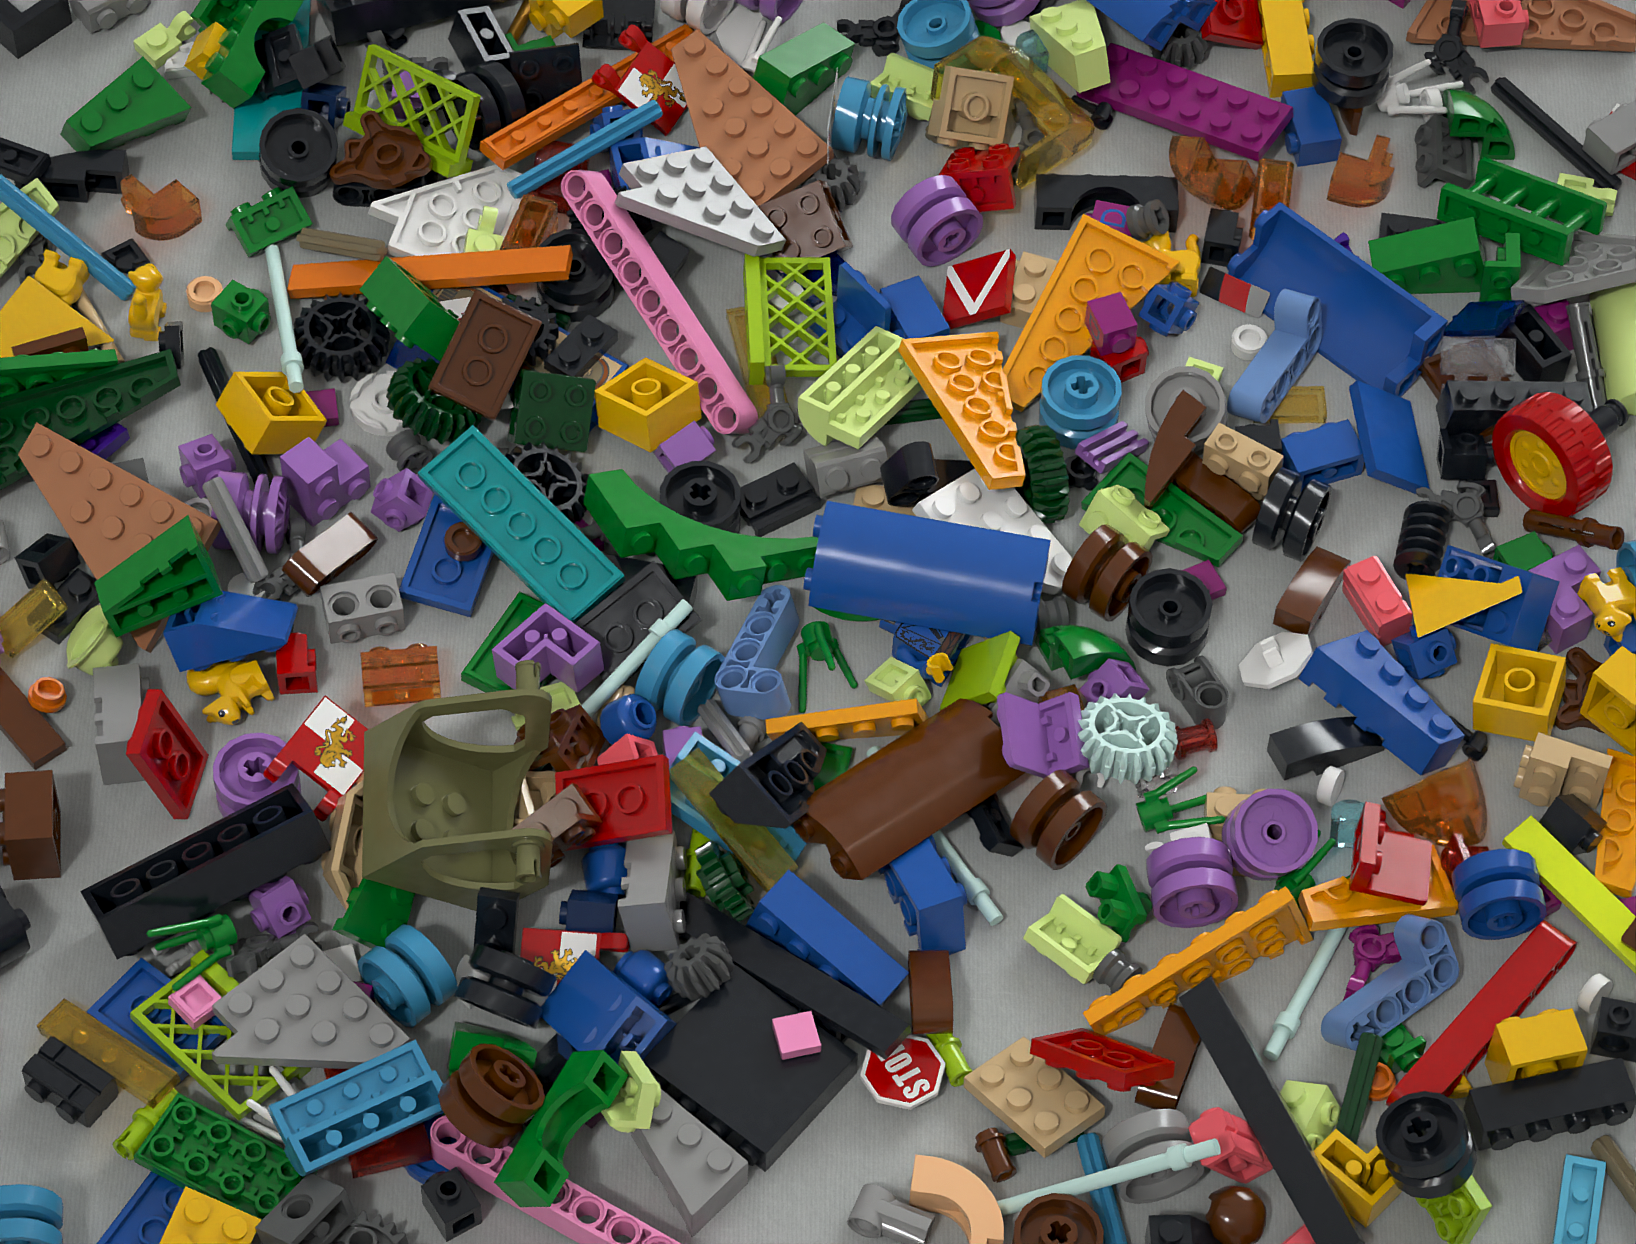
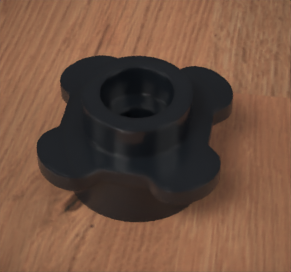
[1064,455,1098,491]

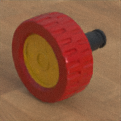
[1492,392,1628,517]

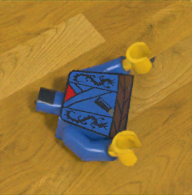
[879,619,973,687]

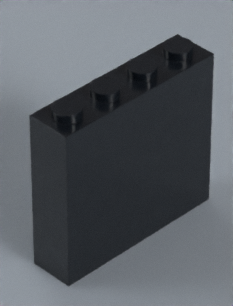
[643,964,858,1172]

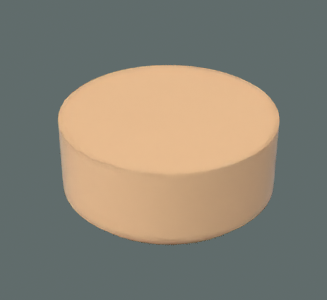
[186,276,223,312]

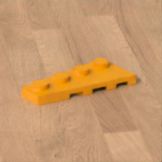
[765,698,929,742]
[1595,748,1636,898]
[1298,844,1458,931]

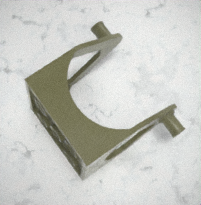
[362,660,553,911]

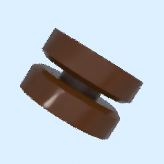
[1062,524,1153,622]
[1010,769,1107,870]
[438,1043,545,1149]
[1012,1193,1104,1244]

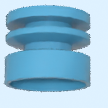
[831,76,907,161]

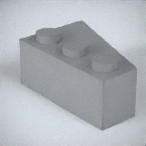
[93,663,150,785]
[618,831,687,952]
[631,1089,748,1237]

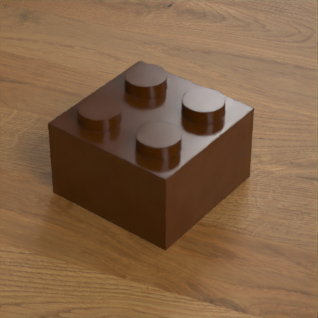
[0,770,61,881]

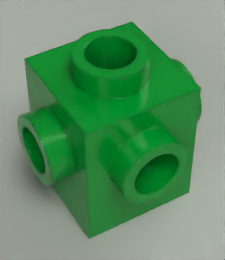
[211,279,271,344]

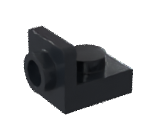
[158,321,185,369]

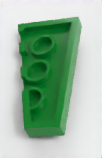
[0,349,118,397]
[1081,452,1243,567]
[332,878,415,949]

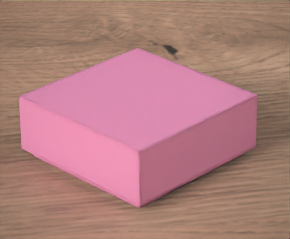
[168,975,222,1030]
[772,1011,821,1060]

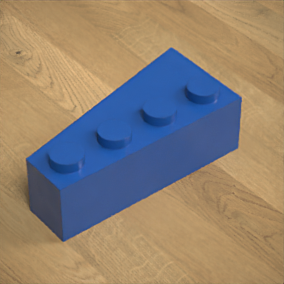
[1298,630,1465,776]
[878,835,968,955]
[745,870,909,1007]

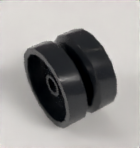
[1312,18,1393,109]
[442,60,526,150]
[259,108,338,199]
[537,229,615,322]
[660,461,741,534]
[1252,467,1332,562]
[1125,568,1213,667]
[454,944,557,1029]
[1375,1091,1477,1199]

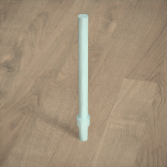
[265,244,304,393]
[531,599,693,771]
[866,746,1003,926]
[1263,927,1348,1061]
[997,1138,1221,1217]

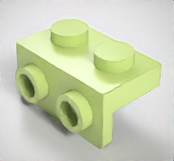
[870,53,944,121]
[1079,485,1170,550]
[1023,894,1122,984]
[601,1051,661,1133]
[1280,1080,1341,1151]

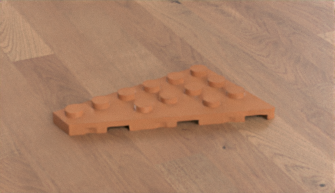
[1406,0,1636,52]
[671,29,834,206]
[18,422,222,653]

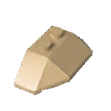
[321,780,364,911]

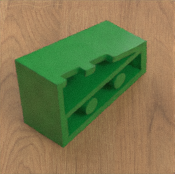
[753,22,855,116]

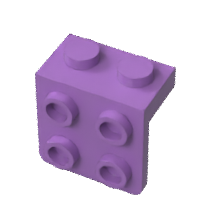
[997,692,1089,778]

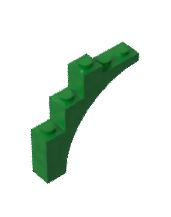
[583,469,818,601]

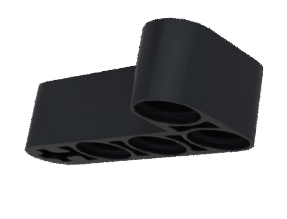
[880,441,975,507]

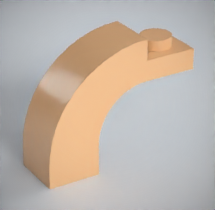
[909,1154,1004,1244]

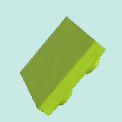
[939,631,1020,711]
[1415,1175,1492,1244]

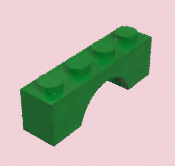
[201,0,304,109]
[494,1050,629,1207]

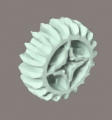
[1078,693,1178,785]

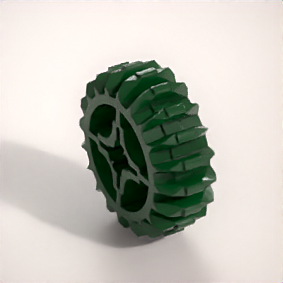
[386,357,482,445]
[1015,425,1070,524]

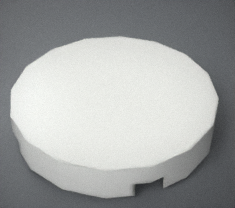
[350,371,410,436]

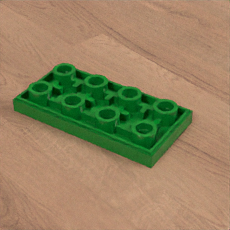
[134,1092,318,1221]

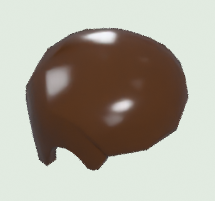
[1205,1186,1267,1244]

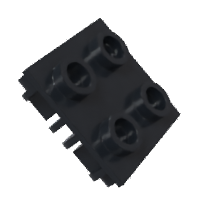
[582,0,655,49]
[509,43,582,115]

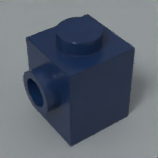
[301,83,351,130]
[559,889,619,933]

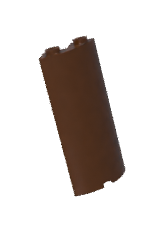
[793,698,1026,880]

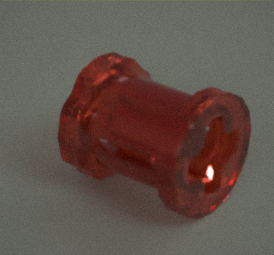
[1174,718,1218,760]

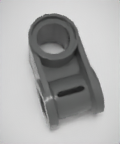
[1166,655,1229,730]

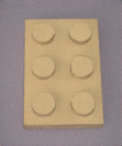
[964,1036,1105,1158]

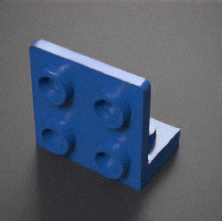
[809,262,891,358]

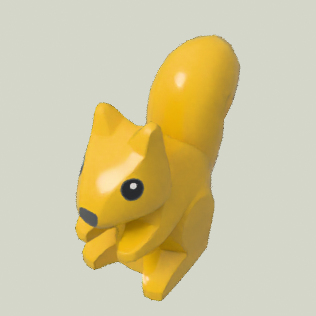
[186,660,275,725]

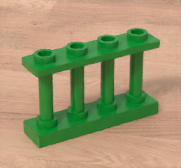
[1436,157,1607,266]

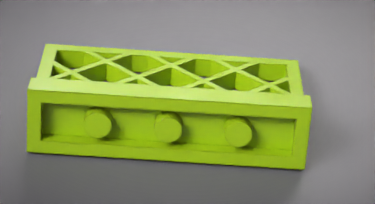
[343,44,481,178]
[743,253,837,385]
[130,949,311,1121]

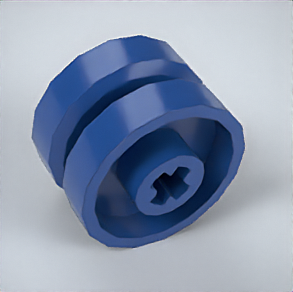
[1451,849,1547,940]

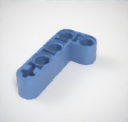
[1227,289,1322,424]
[714,585,800,720]
[1321,914,1459,1051]

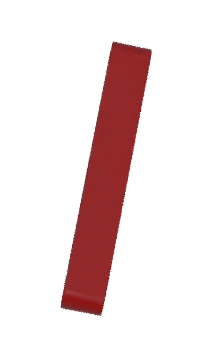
[1386,920,1577,1107]

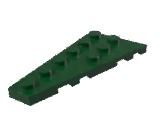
[0,349,181,490]

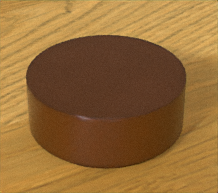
[444,522,482,561]

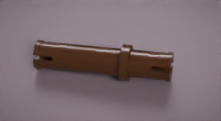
[1523,509,1624,550]

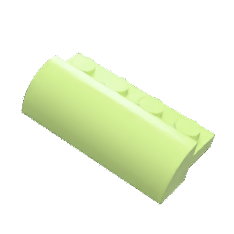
[1589,282,1636,416]
[798,326,923,449]

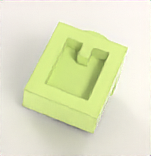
[864,657,932,706]

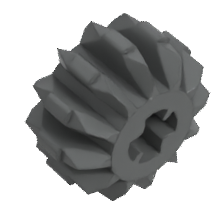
[1150,22,1208,70]
[800,153,861,212]
[664,933,735,1001]

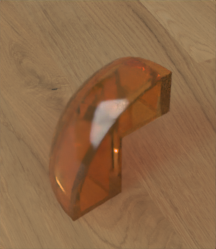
[1169,136,1258,210]
[1381,757,1487,847]

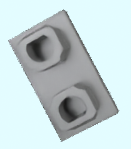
[987,659,1050,729]

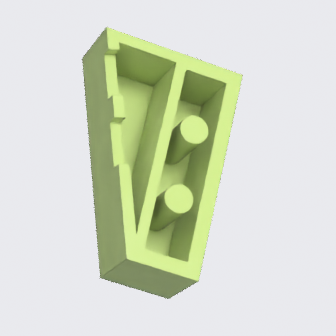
[1029,0,1110,93]

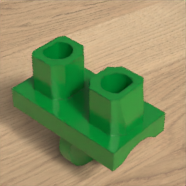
[1085,864,1152,943]

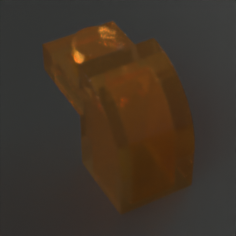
[1327,134,1395,208]
[120,174,202,241]

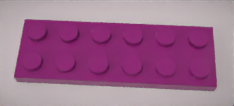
[1076,43,1293,162]

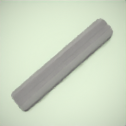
[203,477,268,583]
[698,699,753,762]

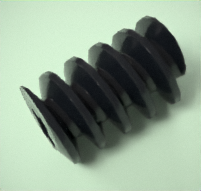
[1393,500,1452,580]

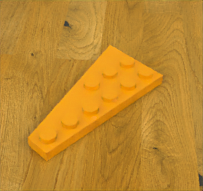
[1002,214,1180,412]
[898,331,1025,490]
[1083,886,1313,1036]

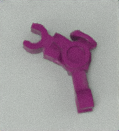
[1343,924,1402,1001]

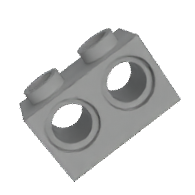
[320,572,405,644]

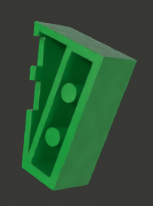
[60,56,191,152]
[1368,217,1487,294]
[359,256,460,361]
[94,515,223,638]

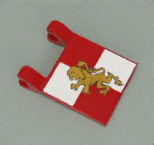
[591,24,687,136]
[263,695,369,822]
[520,928,630,1006]

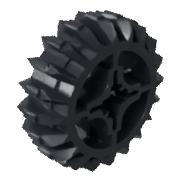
[293,291,391,383]
[505,441,589,524]

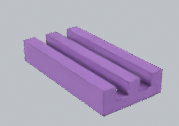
[1074,421,1149,474]

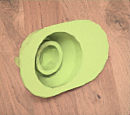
[66,605,123,676]

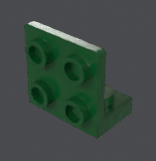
[507,368,596,452]

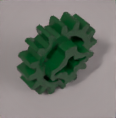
[694,839,755,922]

